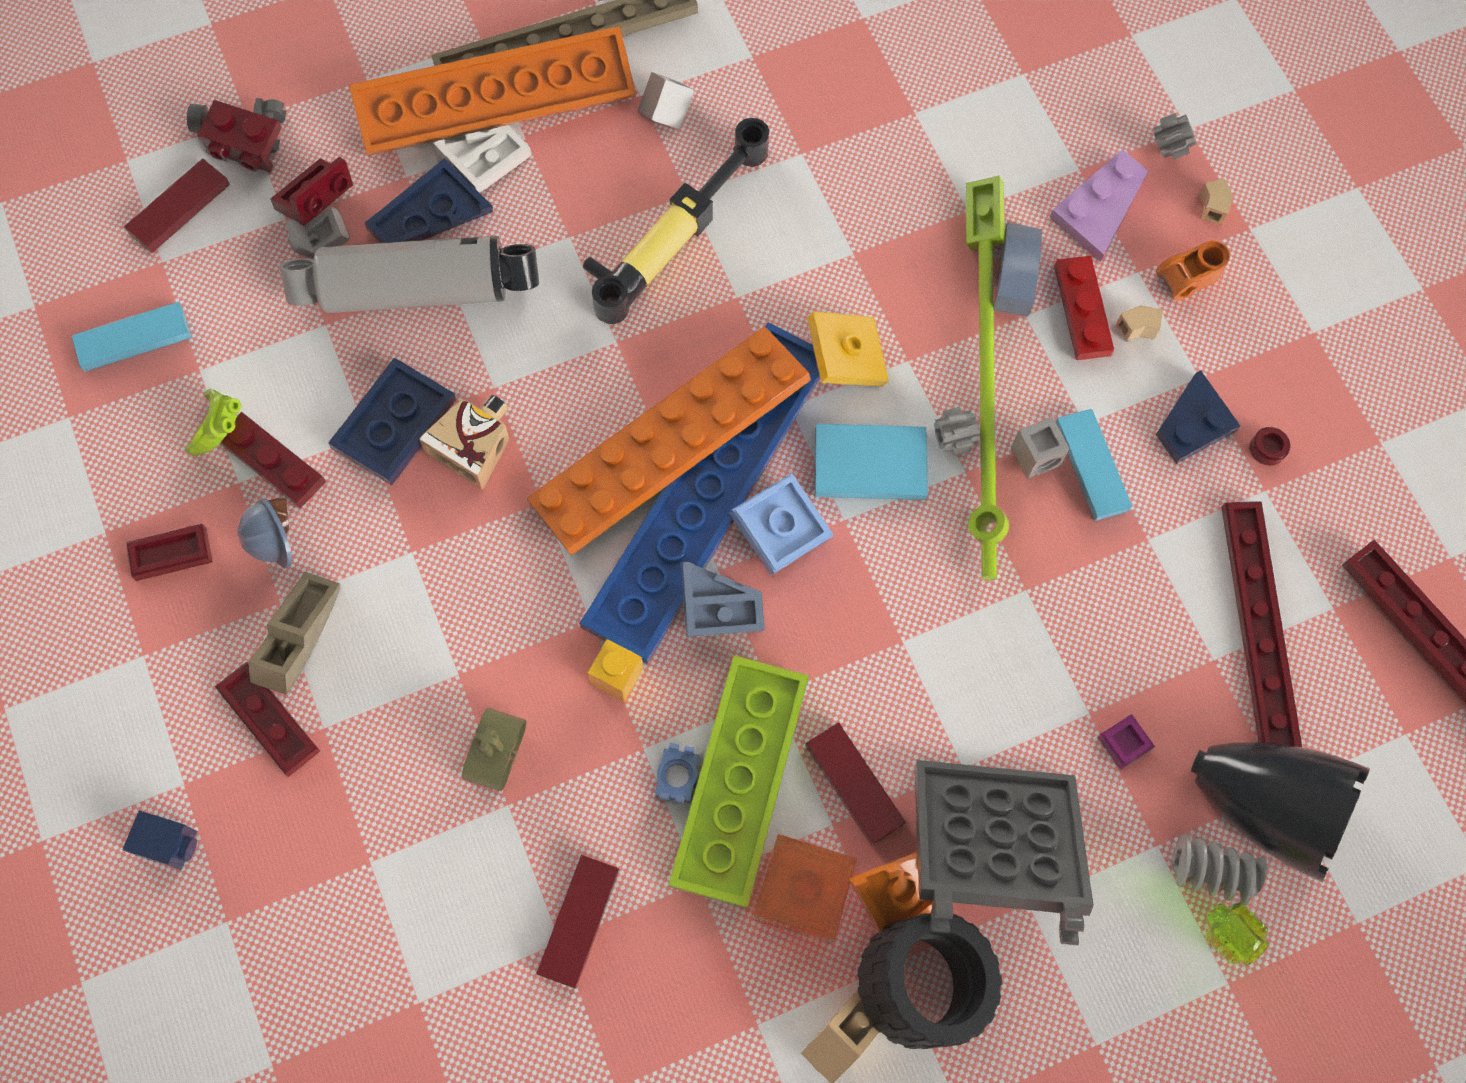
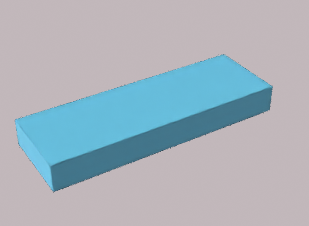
[72,302,192,372]
[1056,409,1132,521]

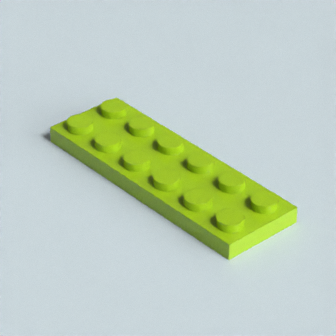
[668,655,809,909]

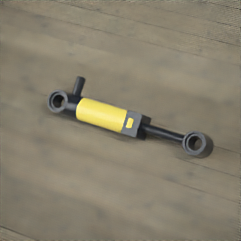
[583,118,770,324]

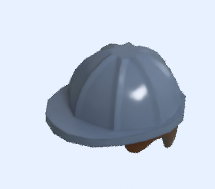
[238,498,292,569]

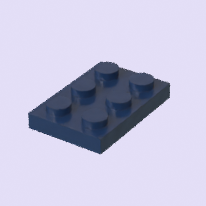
[328,358,456,486]

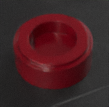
[1250,427,1291,466]

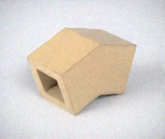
[1198,178,1233,225]
[1116,305,1163,342]

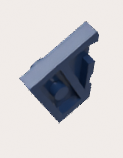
[1156,370,1241,464]

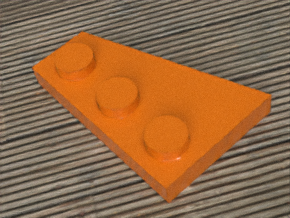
[848,852,932,933]

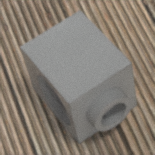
[1011,417,1070,479]

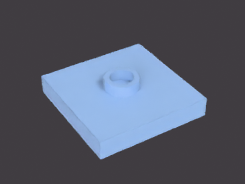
[729,473,834,576]

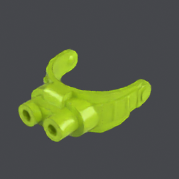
[185,388,241,456]

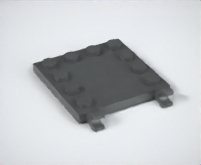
[914,760,1094,945]

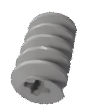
[1172,833,1268,906]

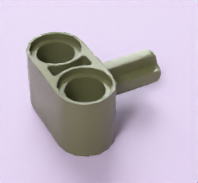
[462,708,527,791]

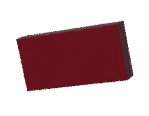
[126,523,212,581]

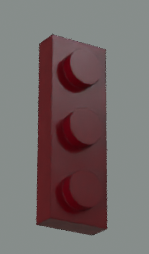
[220,412,326,508]

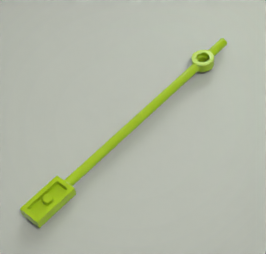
[966,175,1009,581]

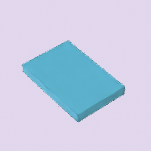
[815,424,928,500]

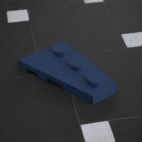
[365,158,493,243]

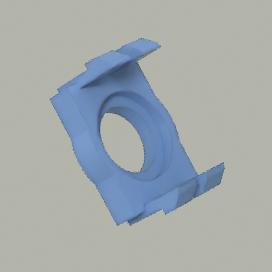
[655,743,699,804]

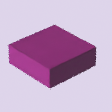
[1097,714,1155,770]

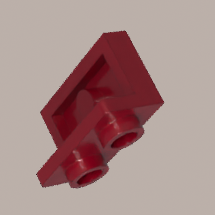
[197,100,282,172]
[270,157,353,226]

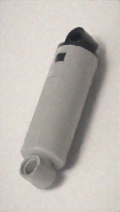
[280,236,539,313]

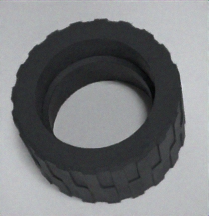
[857,913,1002,1049]

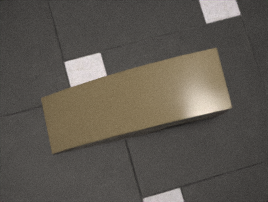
[248,572,340,695]

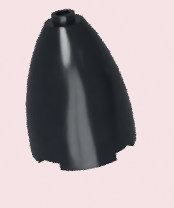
[1191,742,1370,882]

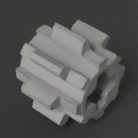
[1153,113,1197,160]
[934,407,980,456]

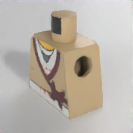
[419,395,509,490]

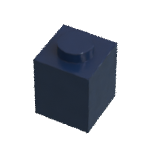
[122,810,197,870]

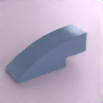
[994,222,1042,317]

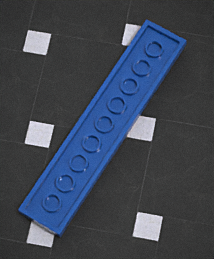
[579,322,820,664]

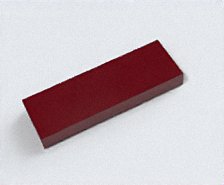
[124,158,230,253]
[215,662,320,777]
[805,722,906,846]
[536,855,620,989]

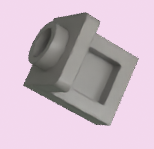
[285,206,350,259]

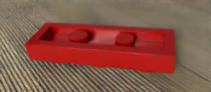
[1054,256,1114,360]

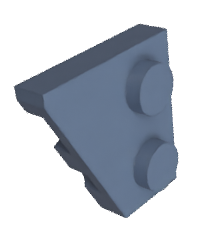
[681,562,765,637]

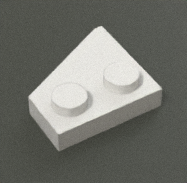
[434,125,532,193]

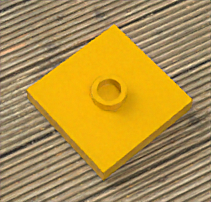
[807,311,889,387]

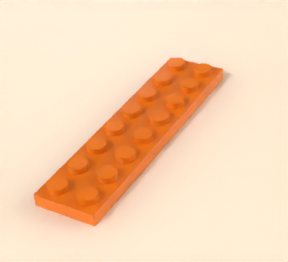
[348,26,636,156]
[527,326,811,556]

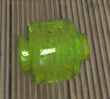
[1205,902,1270,966]

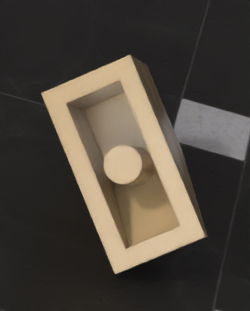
[801,990,879,1083]

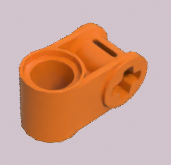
[1156,240,1230,301]

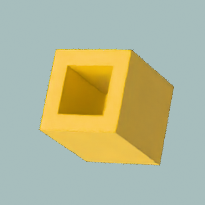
[587,639,643,703]

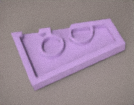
[1050,149,1148,262]

